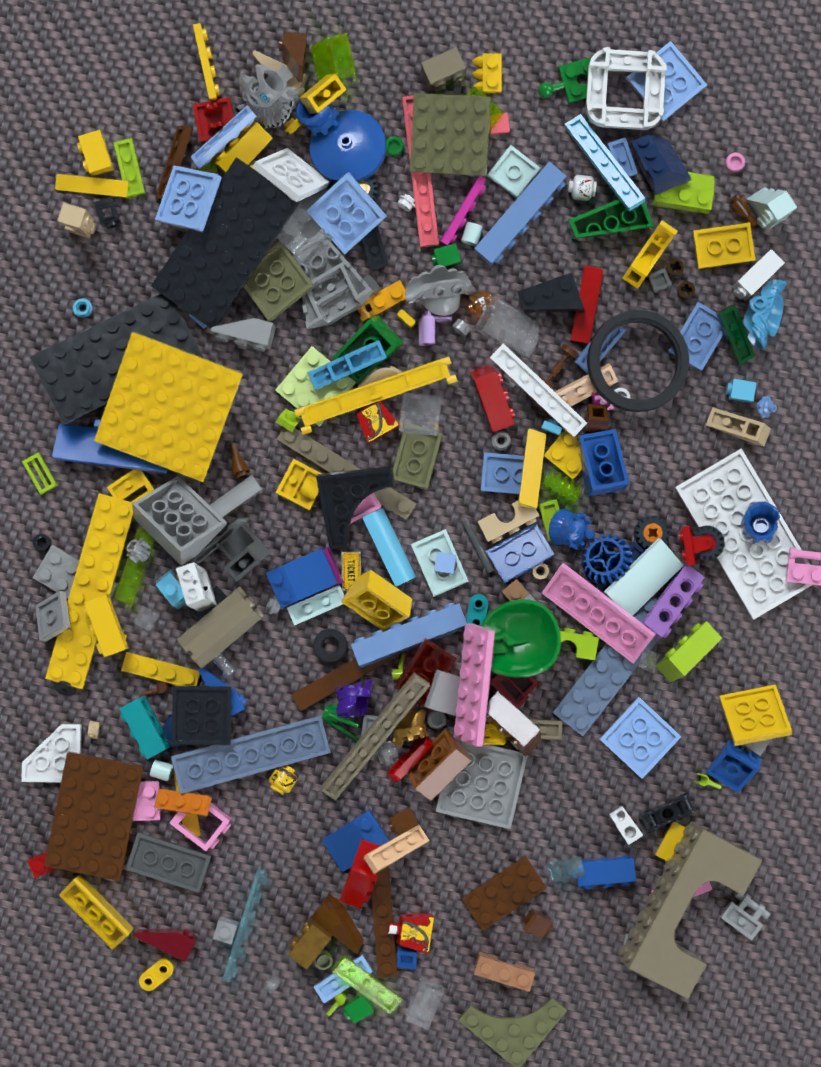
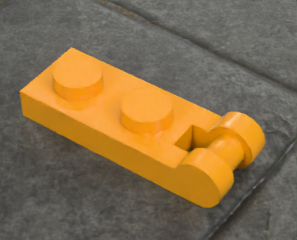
[356,280,406,322]

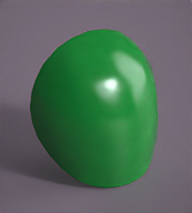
[480,599,561,677]

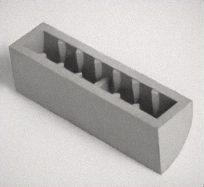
[209,475,263,519]

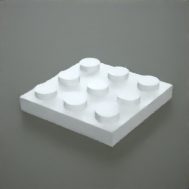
[253,148,330,202]

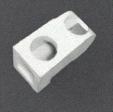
[609,806,643,845]

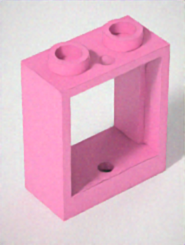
[170,790,231,851]

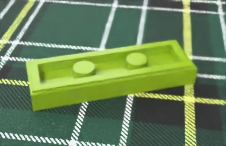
[113,138,146,199]

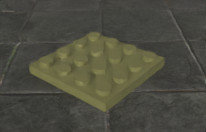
[410,93,491,176]

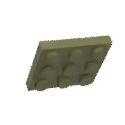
[244,241,315,322]

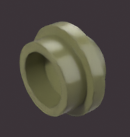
[313,950,333,970]

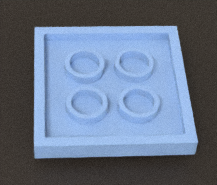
[626,41,707,123]
[155,166,222,232]
[307,172,387,255]
[599,697,681,779]

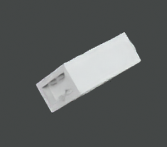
[732,249,785,300]
[176,562,217,612]

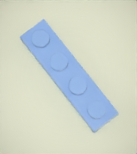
[191,105,257,168]

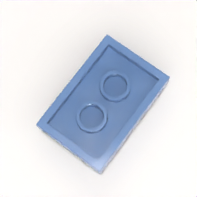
[668,302,724,371]
[481,452,524,494]

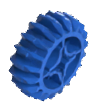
[581,533,633,585]

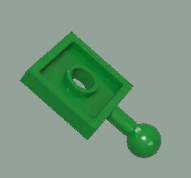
[538,57,592,104]

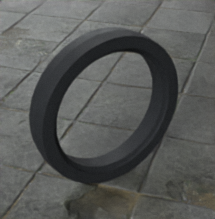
[587,310,689,412]

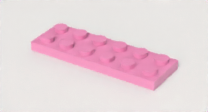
[542,563,656,664]
[454,623,495,747]

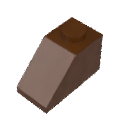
[521,907,553,939]

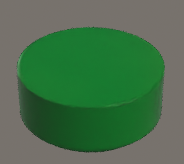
[386,136,404,157]

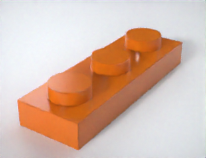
[154,789,212,816]

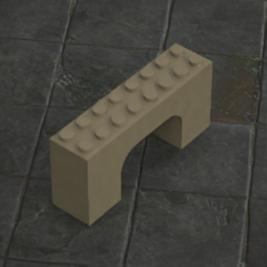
[618,821,762,999]

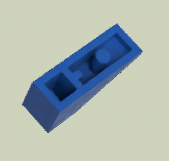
[198,667,247,716]

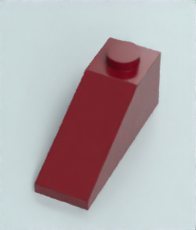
[134,929,198,962]

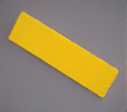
[518,429,546,509]

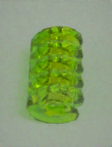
[540,468,582,507]

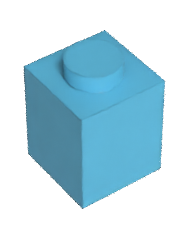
[726,379,756,403]

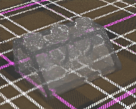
[474,295,539,358]

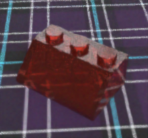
[394,638,457,706]

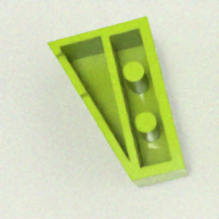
[655,621,722,682]

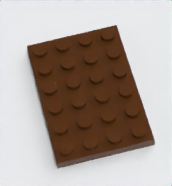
[44,751,144,881]

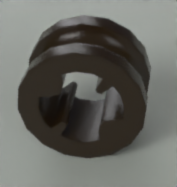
[666,258,684,277]
[677,281,695,299]

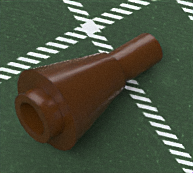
[729,194,758,227]
[229,443,250,479]

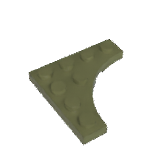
[459,997,567,1067]

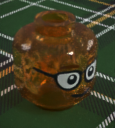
[467,290,496,318]

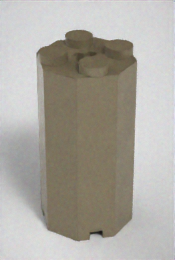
[177,586,265,668]

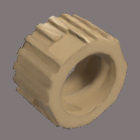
[532,563,549,580]
[87,721,100,739]

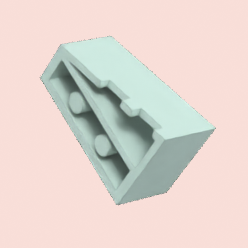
[746,187,797,231]

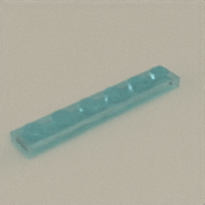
[222,866,268,982]

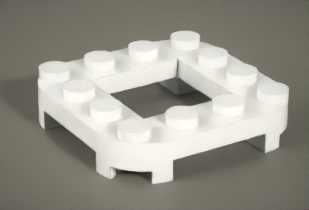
[586,47,667,130]

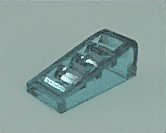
[548,856,585,882]

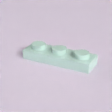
[287,585,345,625]

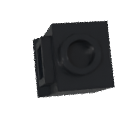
[93,197,121,229]

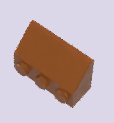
[407,729,471,801]

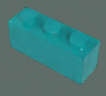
[120,695,171,759]

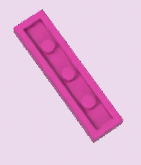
[439,176,486,246]

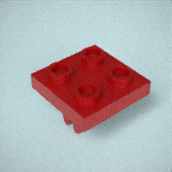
[192,97,234,143]

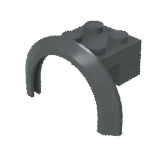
[192,518,270,582]

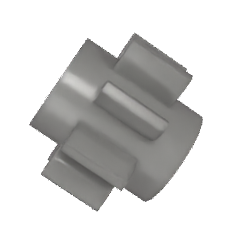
[126,538,151,563]

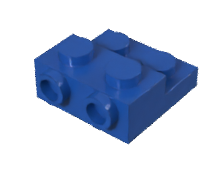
[706,740,761,793]

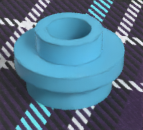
[73,298,92,318]

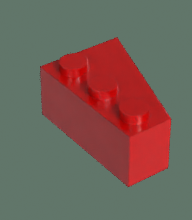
[469,364,516,432]
[339,839,381,909]

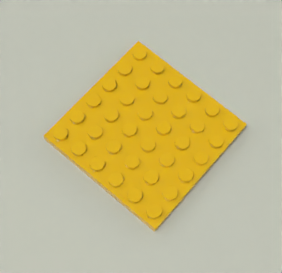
[94,332,243,482]

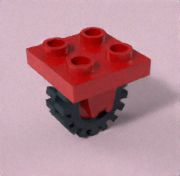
[679,525,725,566]

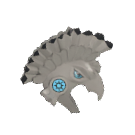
[236,64,305,129]

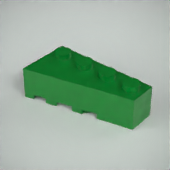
[566,199,654,239]

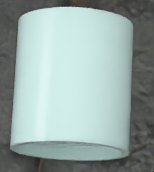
[461,222,483,246]
[150,759,174,782]

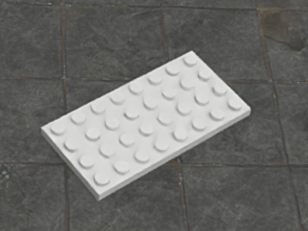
[675,448,812,620]

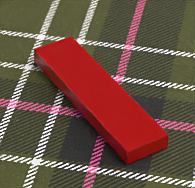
[570,265,603,344]

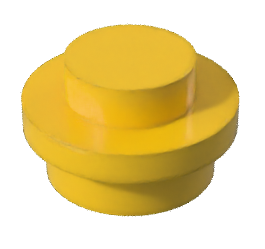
[284,117,302,135]

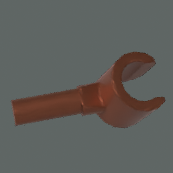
[142,682,168,696]

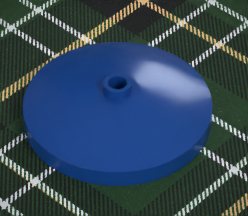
[310,110,387,183]

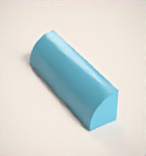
[362,508,416,587]

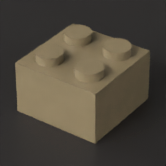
[421,47,466,93]

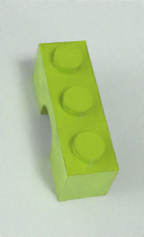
[560,628,599,660]

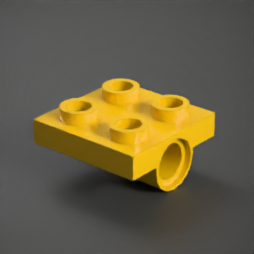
[275,459,322,510]

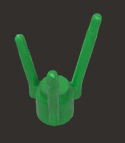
[322,703,359,742]

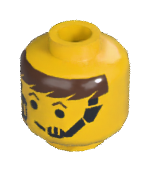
[269,765,297,795]

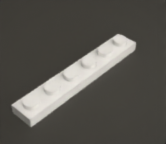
[490,344,587,437]

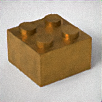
[288,920,332,970]

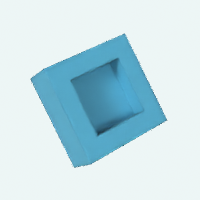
[541,419,562,436]

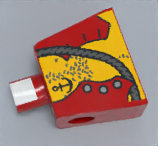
[357,401,400,444]
[387,913,434,953]

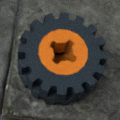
[634,516,670,549]

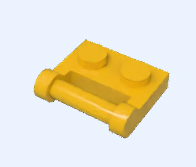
[107,469,155,503]

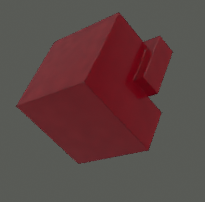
[490,674,539,709]

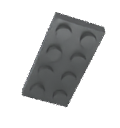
[126,832,212,893]

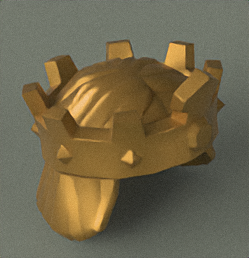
[391,709,429,747]

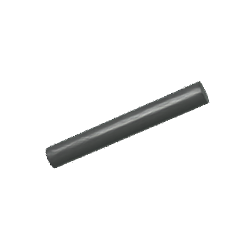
[462,519,494,573]

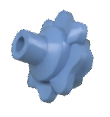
[756,396,777,418]

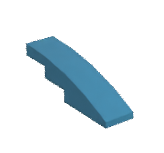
[307,340,387,390]

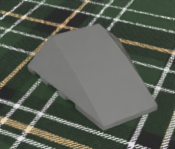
[293,236,373,329]

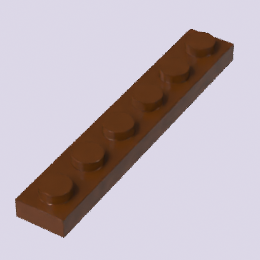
[372,866,397,978]

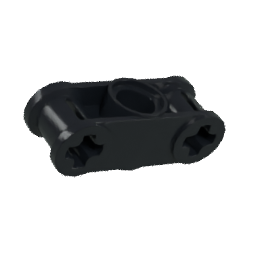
[638,792,697,834]

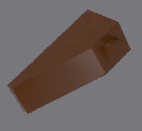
[279,32,307,82]
[310,894,364,954]

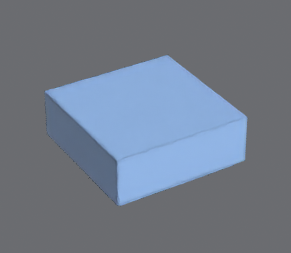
[434,552,456,574]

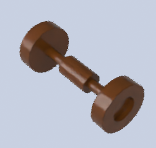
[539,344,579,390]

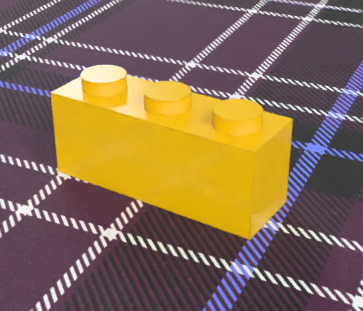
[213,121,272,174]
[83,594,129,657]

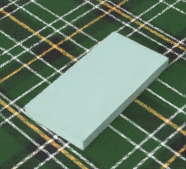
[604,538,684,616]

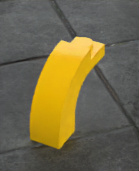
[622,220,678,289]

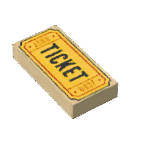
[341,552,361,591]

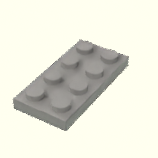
[33,545,119,599]

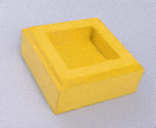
[397,309,416,329]

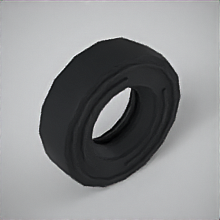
[313,628,348,663]

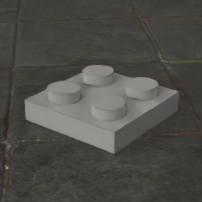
[35,591,70,642]

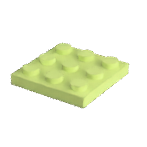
[275,346,356,427]

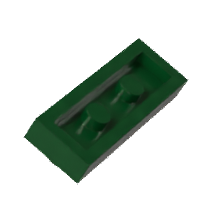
[716,305,755,365]

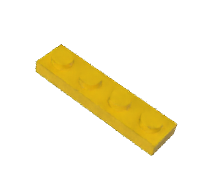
[193,23,221,101]
[121,652,200,686]

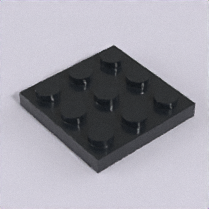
[172,686,232,745]

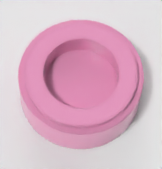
[725,152,745,173]

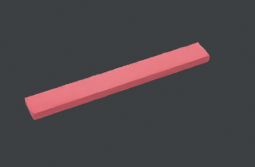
[402,95,439,249]

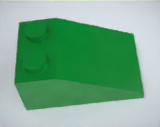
[333,315,404,385]

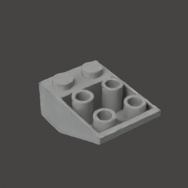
[211,318,276,352]

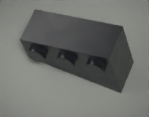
[517,272,585,313]

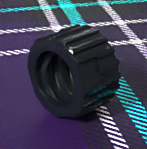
[33,534,51,551]

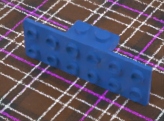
[52,419,167,473]

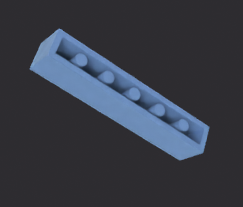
[474,161,567,266]
[351,603,467,668]

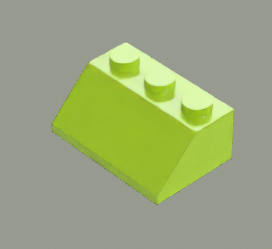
[651,172,714,214]

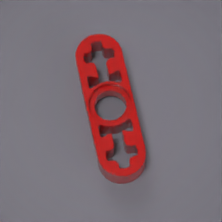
[387,735,433,782]

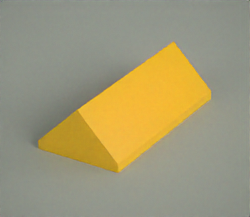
[59,874,134,950]

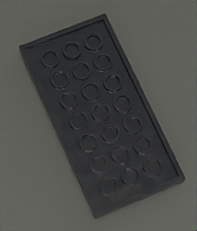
[151,157,301,328]
[30,294,203,426]

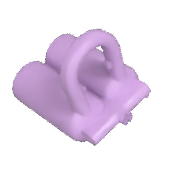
[419,310,452,346]

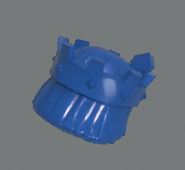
[296,101,340,136]
[741,501,780,543]
[549,508,595,549]

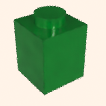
[431,243,461,268]
[343,991,374,1024]

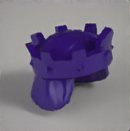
[335,679,372,717]

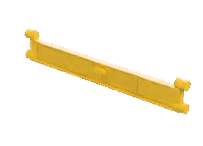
[294,356,458,435]

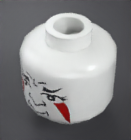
[568,175,597,201]

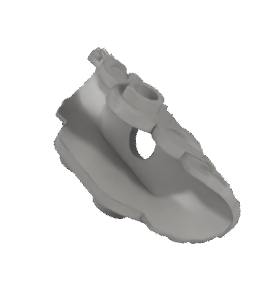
[405,265,476,316]

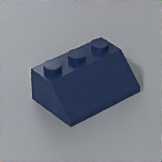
[631,134,691,195]

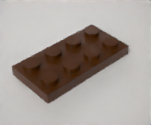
[461,855,547,931]

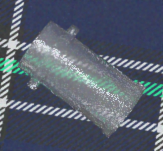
[212,652,236,677]

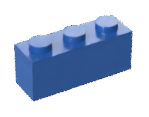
[575,855,636,889]

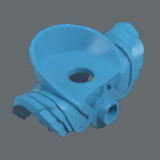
[743,279,787,349]

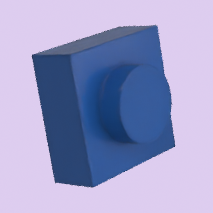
[397,947,418,970]

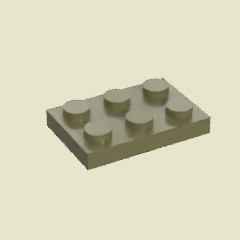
[393,423,443,489]

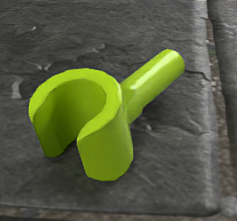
[392,653,406,680]
[694,773,721,790]
[326,991,347,1016]

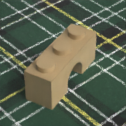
[58,202,97,238]
[477,501,539,544]

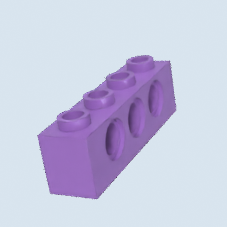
[641,563,705,640]

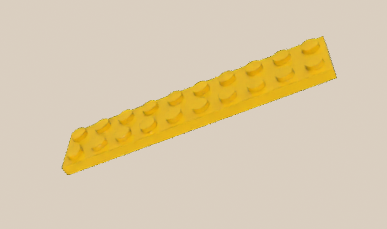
[45,493,133,689]

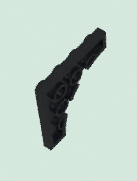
[316,466,395,549]

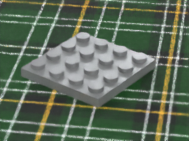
[436,736,528,829]

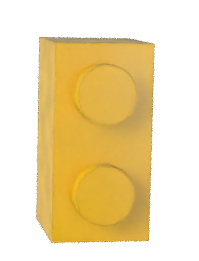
[299,74,347,114]
[77,130,114,177]

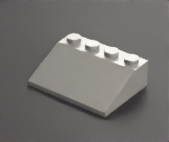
[132,476,227,565]

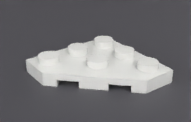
[22,724,82,782]

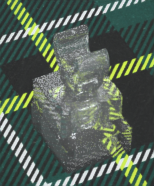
[376,740,410,766]

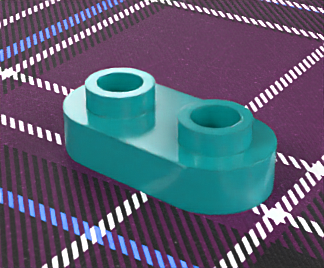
[466,594,488,626]

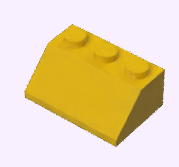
[341,570,412,631]

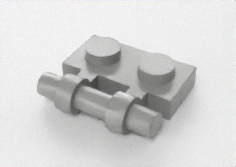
[720,892,770,940]

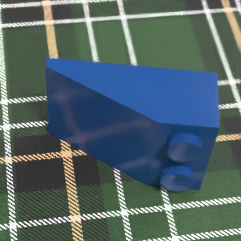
[578,429,630,497]
[266,548,338,608]
[321,808,390,872]

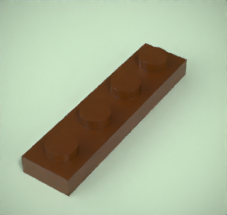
[155,125,192,201]

